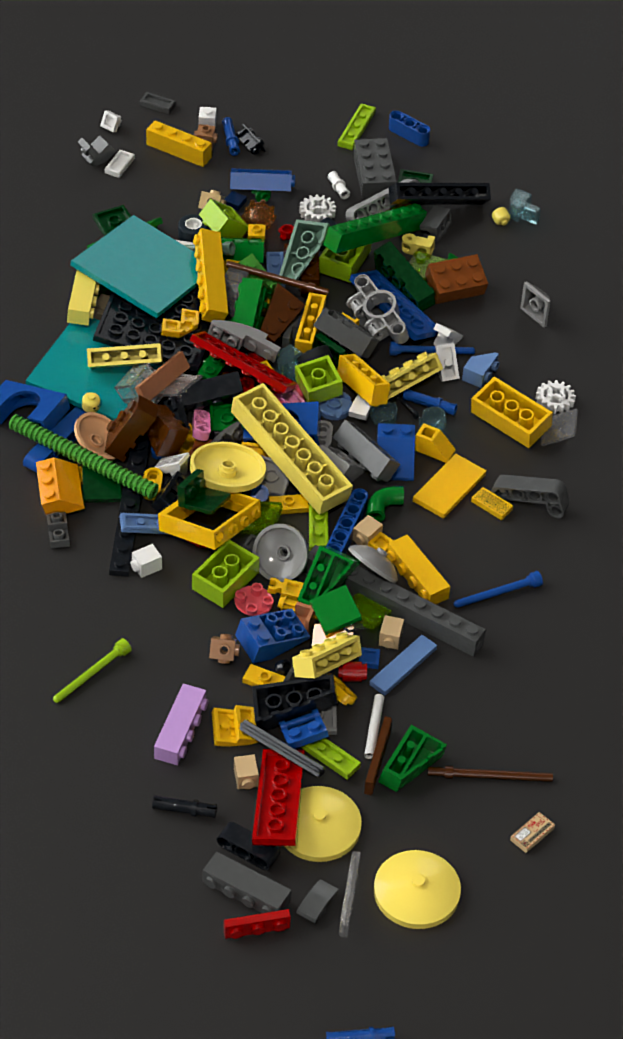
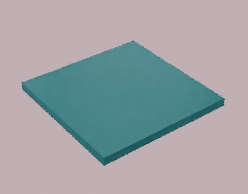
[70,215,198,318]
[26,318,164,421]

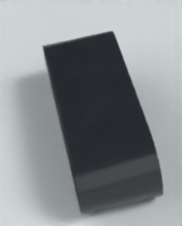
[216,822,281,870]

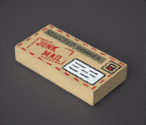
[510,812,555,853]

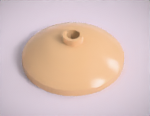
[74,412,116,461]

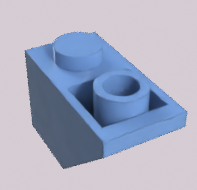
[462,352,500,388]

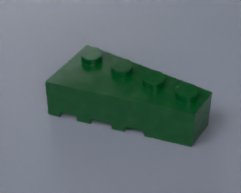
[374,241,435,312]

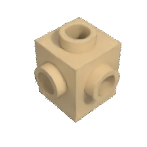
[198,190,226,209]

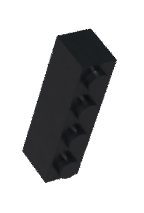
[166,371,244,413]

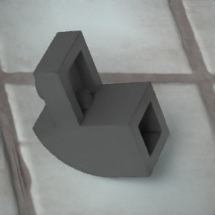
[78,135,117,166]

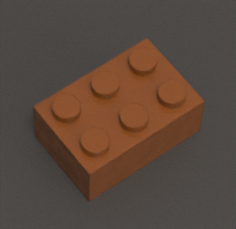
[425,254,488,304]

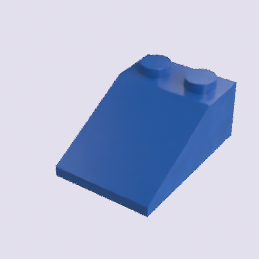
[377,423,415,481]

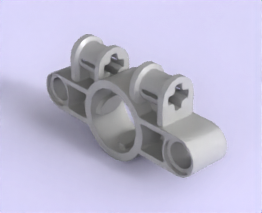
[346,274,409,344]

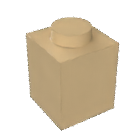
[353,515,383,546]
[379,615,404,650]
[234,754,259,790]

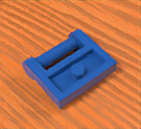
[278,709,329,749]

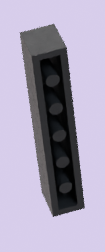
[388,182,491,205]

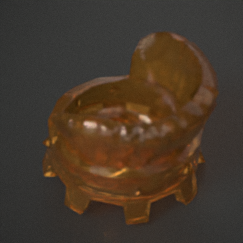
[241,199,277,233]

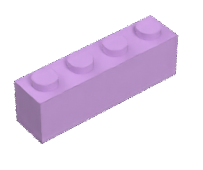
[154,684,209,766]

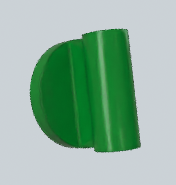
[251,190,271,203]

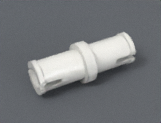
[328,171,350,199]

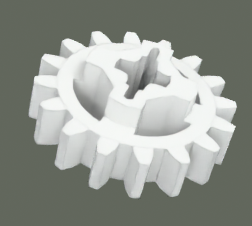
[299,194,336,222]
[535,380,576,414]

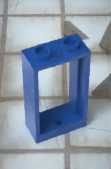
[230,168,295,191]

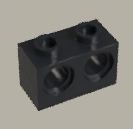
[151,471,187,513]

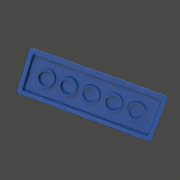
[349,270,439,341]

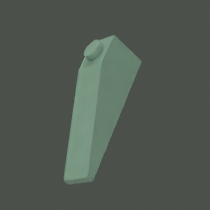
[279,219,329,285]

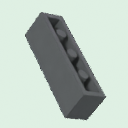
[333,420,400,482]
[203,851,291,913]

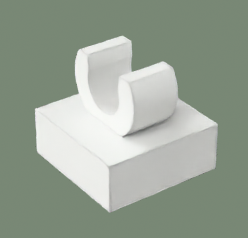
[100,110,122,132]

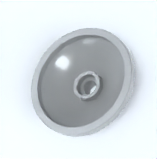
[252,524,309,582]
[348,545,398,584]

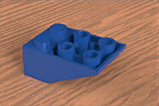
[235,609,311,663]

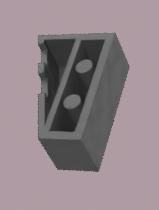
[313,307,379,359]

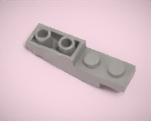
[208,320,281,363]

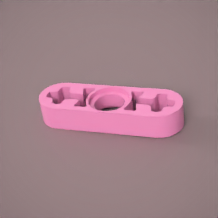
[192,409,211,441]

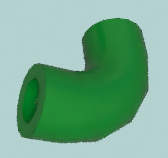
[366,486,404,522]

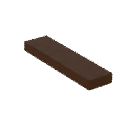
[364,716,392,795]

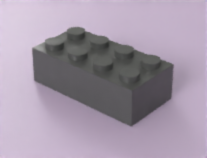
[353,138,396,199]

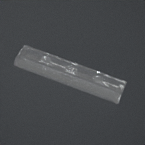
[339,851,361,938]

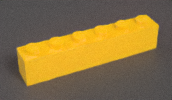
[193,228,228,322]

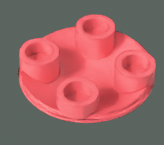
[234,583,274,616]

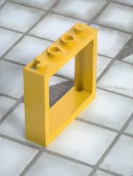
[158,486,261,550]

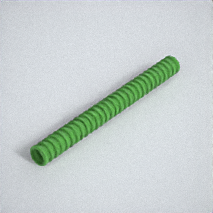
[9,414,159,499]

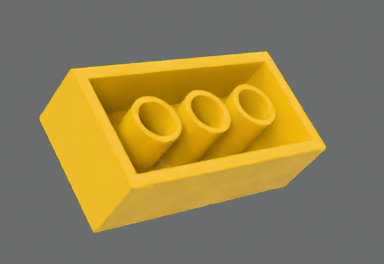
[471,376,553,448]

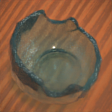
[370,402,398,426]
[419,407,447,431]

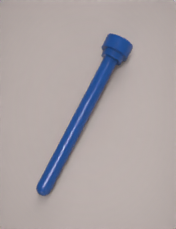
[389,341,475,356]
[453,571,543,608]

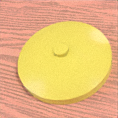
[190,442,266,493]
[284,786,362,862]
[374,850,461,929]

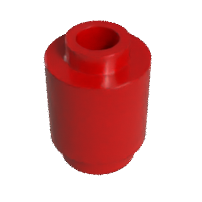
[338,661,367,682]

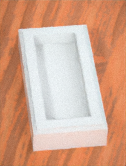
[105,150,135,178]

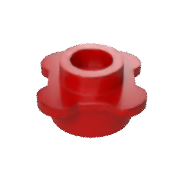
[278,224,294,240]

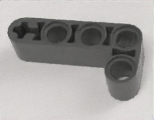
[491,475,570,518]

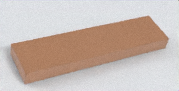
[135,351,190,400]

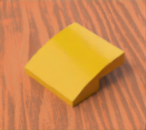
[211,705,258,746]

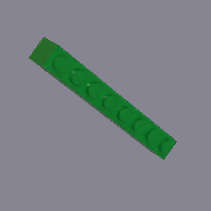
[323,204,427,253]

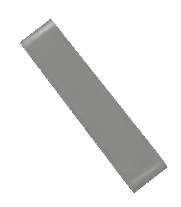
[345,179,420,221]

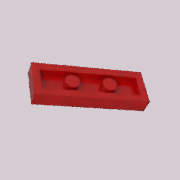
[224,909,291,939]

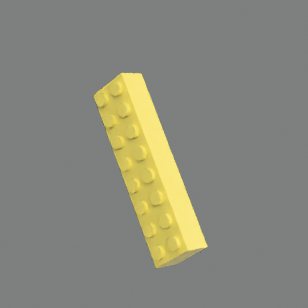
[231,383,353,515]

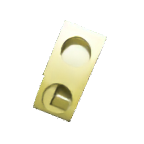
[402,233,435,259]

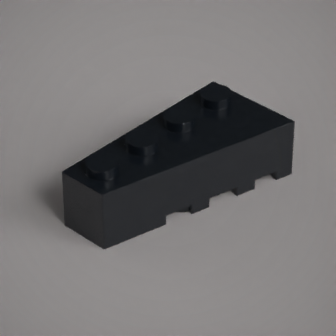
[252,674,338,731]

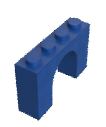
[0,380,70,431]
[243,401,321,446]

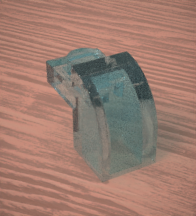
[509,189,541,224]
[276,344,303,383]

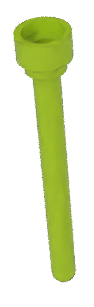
[53,638,132,703]

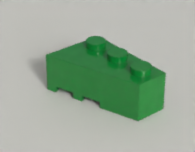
[221,237,265,263]
[231,277,273,330]
[297,545,361,605]
[378,724,447,792]

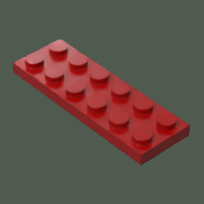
[189,331,297,394]
[252,749,305,846]

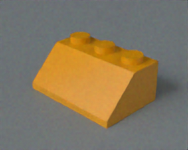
[36,457,85,516]

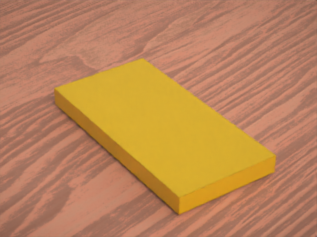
[413,454,487,519]

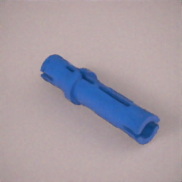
[222,117,240,156]
[403,389,458,416]
[326,1026,395,1039]

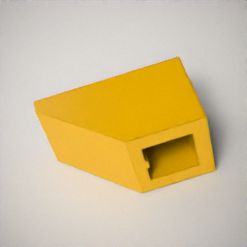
[415,423,456,463]

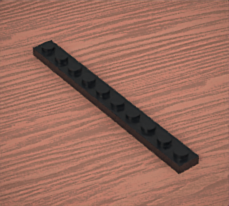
[109,433,150,577]

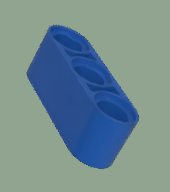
[389,111,430,146]

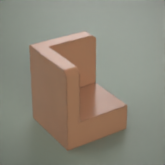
[295,602,315,634]

